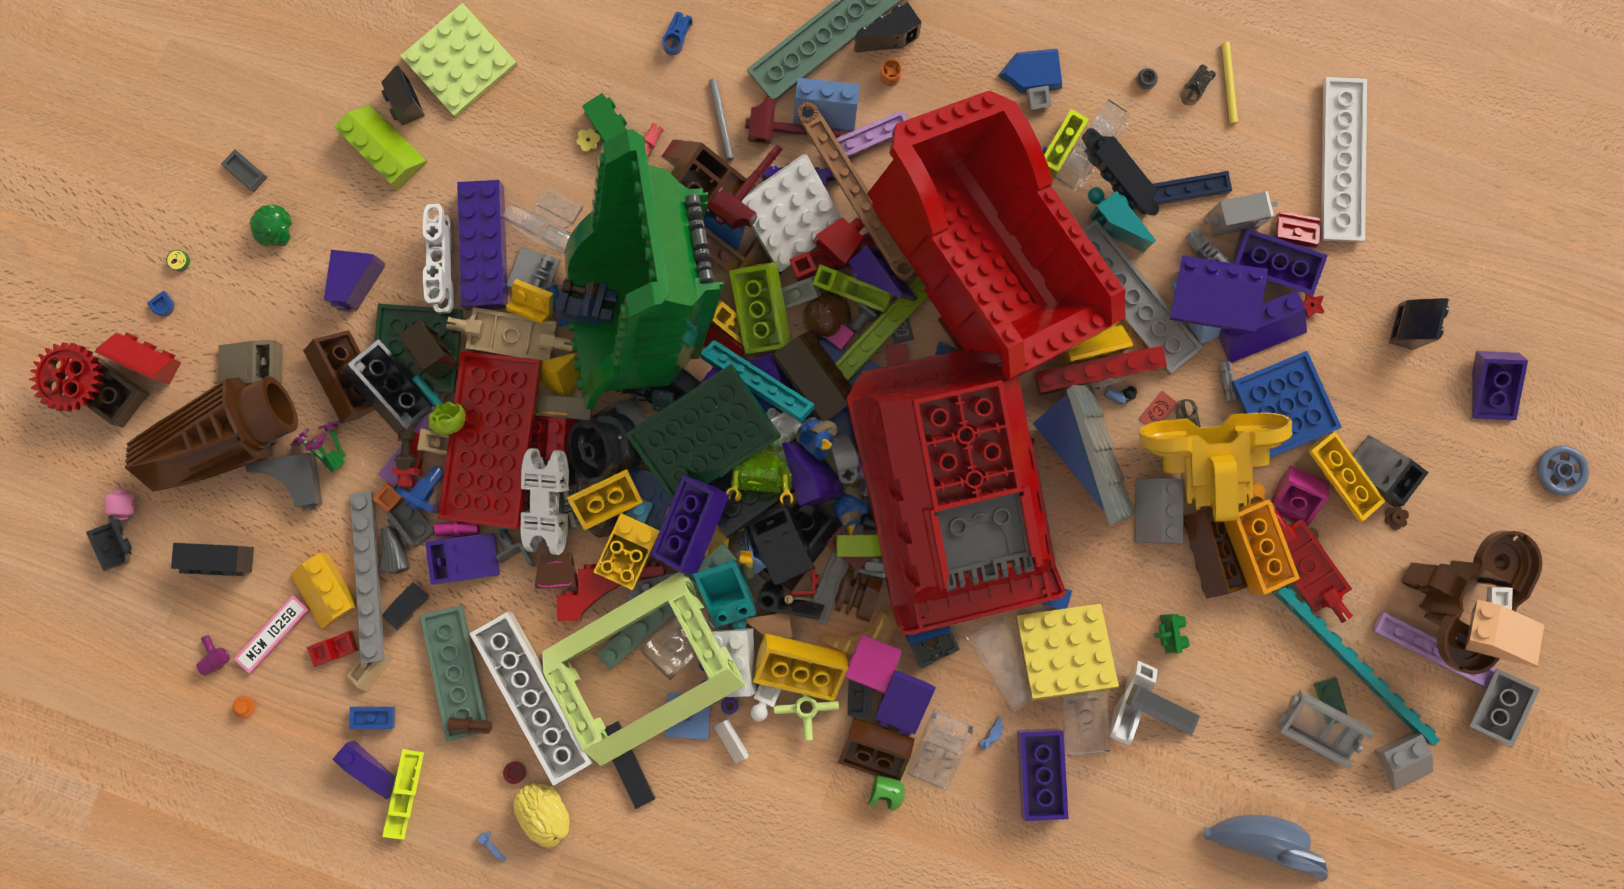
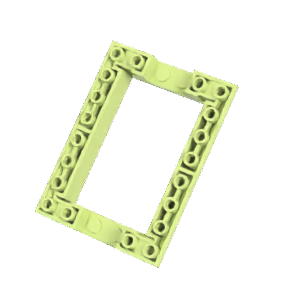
[542,572,746,766]

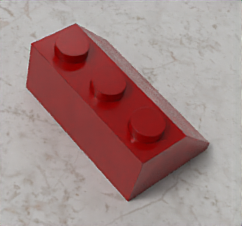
[95,332,181,385]

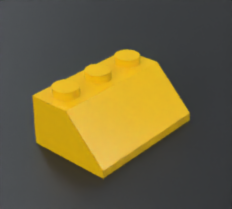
[1061,325,1133,366]
[567,469,643,530]
[290,552,357,629]

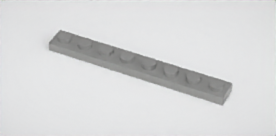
[350,491,385,664]

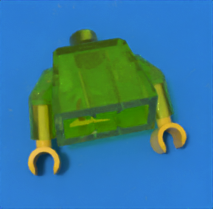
[726,445,794,505]

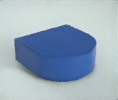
[147,290,174,316]

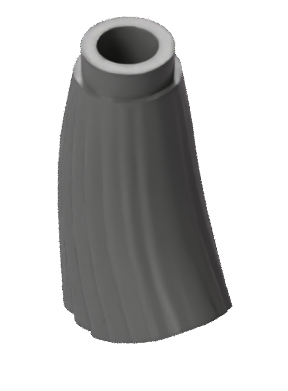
[379,526,410,574]

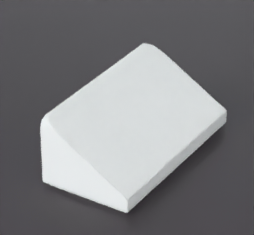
[714,719,749,763]

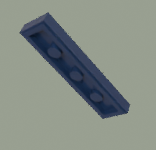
[1153,171,1232,205]

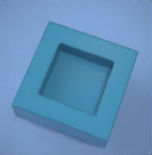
[625,498,654,523]

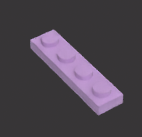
[836,110,907,158]

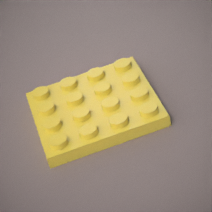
[1016,604,1119,700]

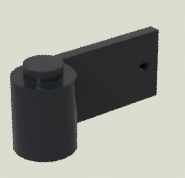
[757,580,825,620]

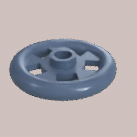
[1537,446,1589,496]

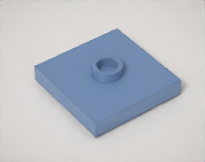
[665,693,711,740]

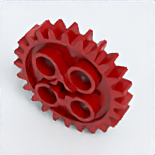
[29,342,104,412]

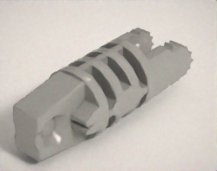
[1185,228,1233,264]

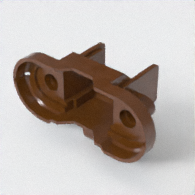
[1401,530,1542,674]

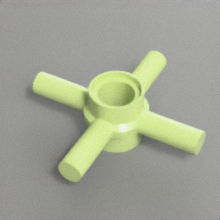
[774,694,839,741]

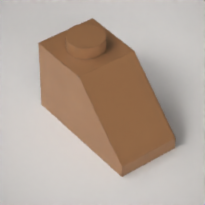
[746,613,793,639]

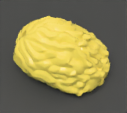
[513,782,570,848]

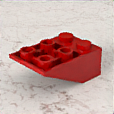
[531,417,580,462]

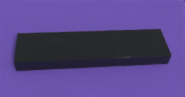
[605,721,656,809]

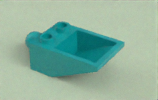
[1088,187,1156,252]
[693,560,756,629]

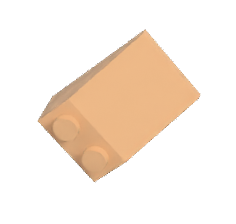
[1465,600,1544,667]

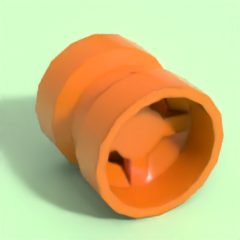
[880,59,902,86]

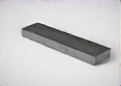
[1125,684,1200,736]

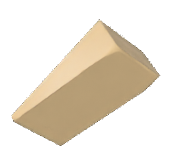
[417,429,449,456]

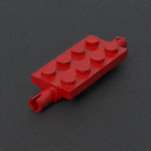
[1274,509,1353,623]

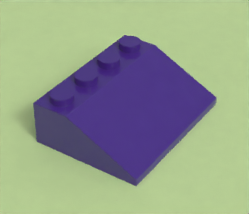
[1170,255,1268,334]

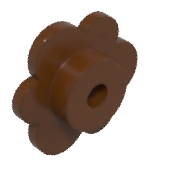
[1385,507,1409,530]

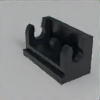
[847,679,873,717]

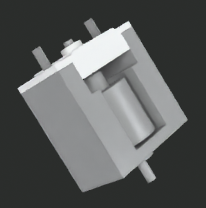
[1204,191,1278,237]

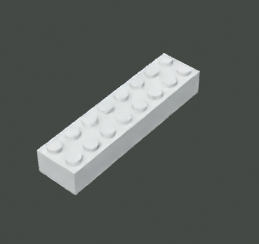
[469,612,594,786]

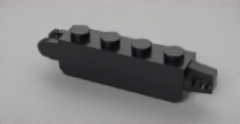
[1081,128,1159,216]

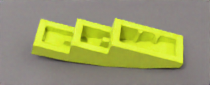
[382,749,424,840]

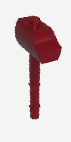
[745,97,841,144]
[708,144,783,230]

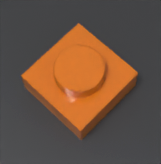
[373,483,403,512]

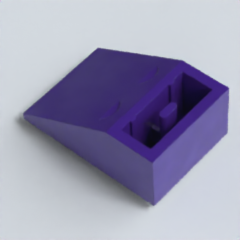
[425,533,500,585]

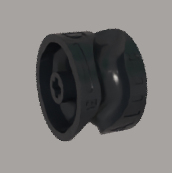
[567,413,642,484]

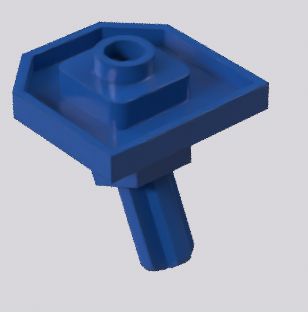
[394,466,444,514]

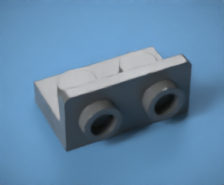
[386,501,434,547]

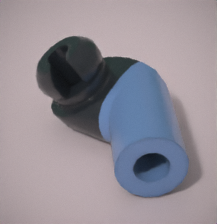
[1104,386,1137,404]

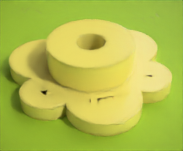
[576,128,601,152]

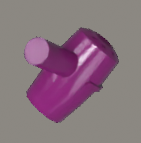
[196,635,230,676]

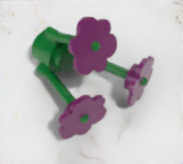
[290,420,346,472]

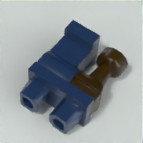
[555,279,618,326]

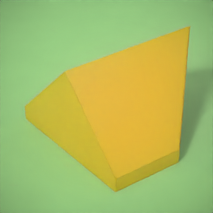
[540,353,579,397]

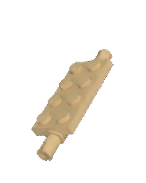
[446,307,573,361]

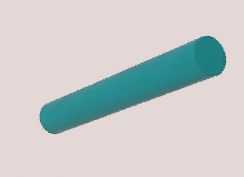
[412,374,443,407]

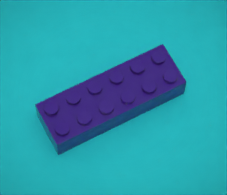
[457,180,508,310]

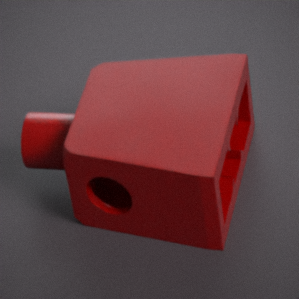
[813,217,864,270]

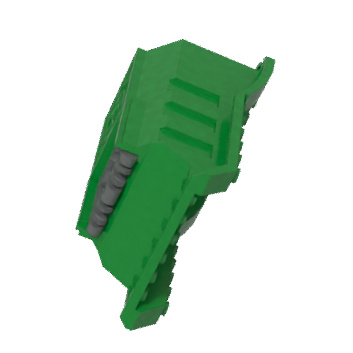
[563,129,724,409]

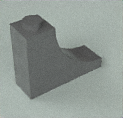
[245,453,322,511]

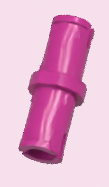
[434,521,480,537]

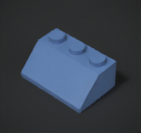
[793,78,860,132]

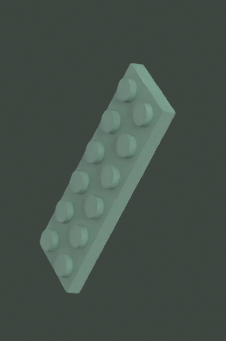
[420,605,488,742]

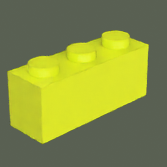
[1044,109,1089,178]

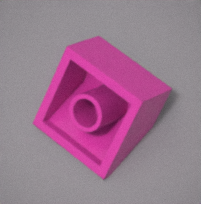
[1271,466,1329,526]

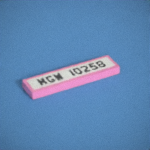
[234,595,310,673]

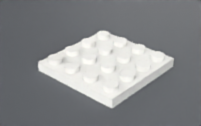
[742,154,841,272]

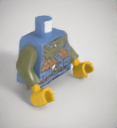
[728,527,766,580]

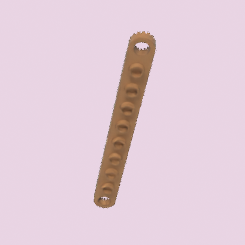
[797,102,915,281]

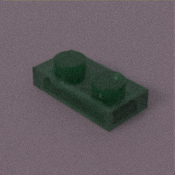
[1314,677,1348,725]

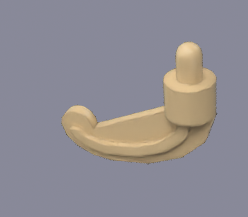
[784,594,812,604]

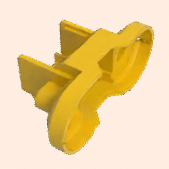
[1139,413,1292,522]

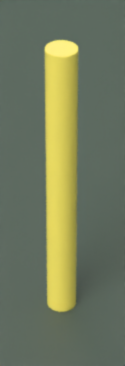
[1222,42,1238,124]

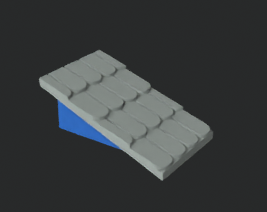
[1033,385,1134,526]

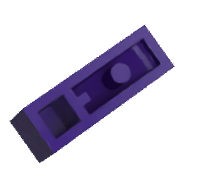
[332,740,395,800]

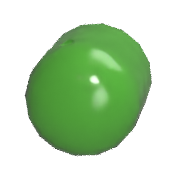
[868,775,905,811]

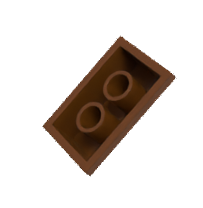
[838,718,915,781]

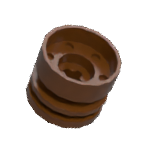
[834,568,883,622]

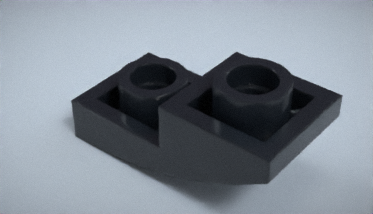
[382,582,429,631]

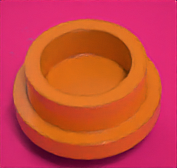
[232,696,255,718]

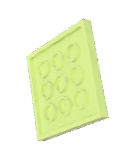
[400,3,518,118]

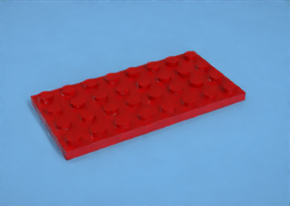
[438,351,543,529]

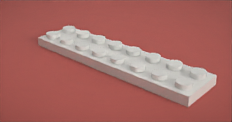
[1321,77,1367,243]

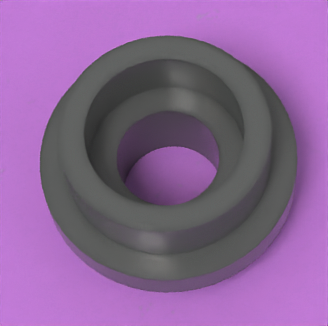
[1137,68,1158,89]

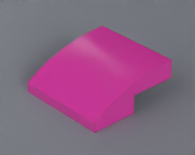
[845,634,902,694]

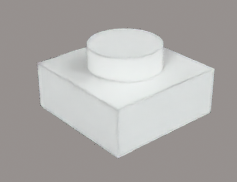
[1487,587,1513,610]

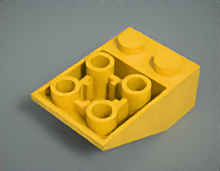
[594,513,660,590]

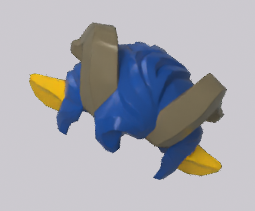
[797,417,837,461]
[833,484,869,535]

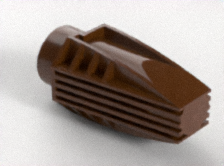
[125,376,298,492]

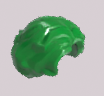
[250,204,292,247]

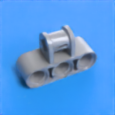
[829,432,859,484]

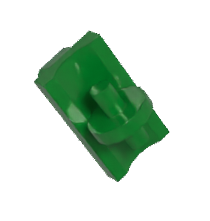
[1154,614,1190,653]

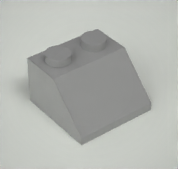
[1374,732,1433,790]

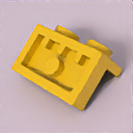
[506,279,554,324]

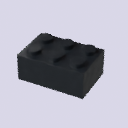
[171,543,254,576]

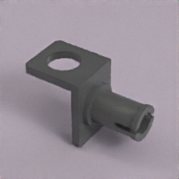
[848,303,882,334]
[495,529,536,567]

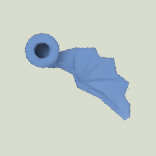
[979,717,1004,749]
[477,831,507,862]

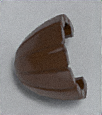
[803,292,851,339]

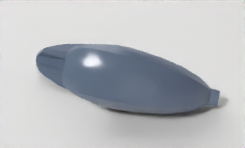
[1204,815,1328,882]

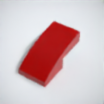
[307,631,359,667]

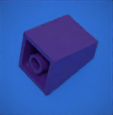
[324,250,385,312]
[874,670,936,736]

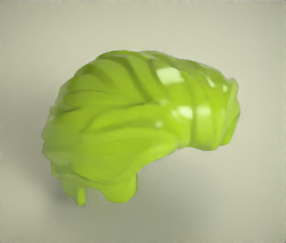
[428,402,466,435]

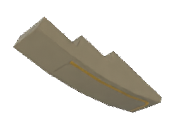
[535,395,592,420]

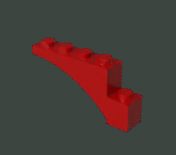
[557,562,666,621]

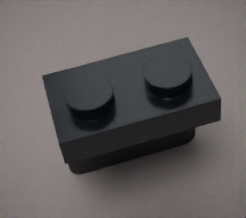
[86,515,132,572]

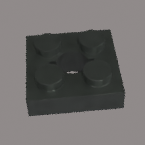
[905,632,960,668]

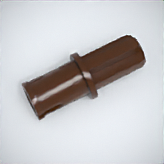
[447,717,492,734]

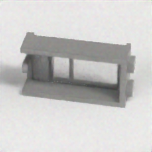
[1277,689,1374,769]

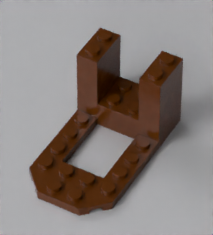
[661,140,783,276]

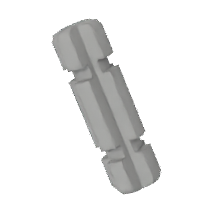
[1219,361,1238,403]

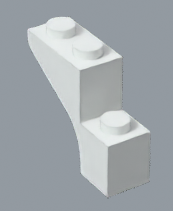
[1109,661,1158,745]

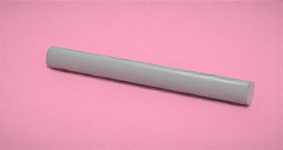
[709,79,734,160]

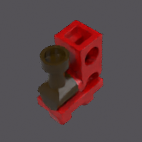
[392,431,424,487]

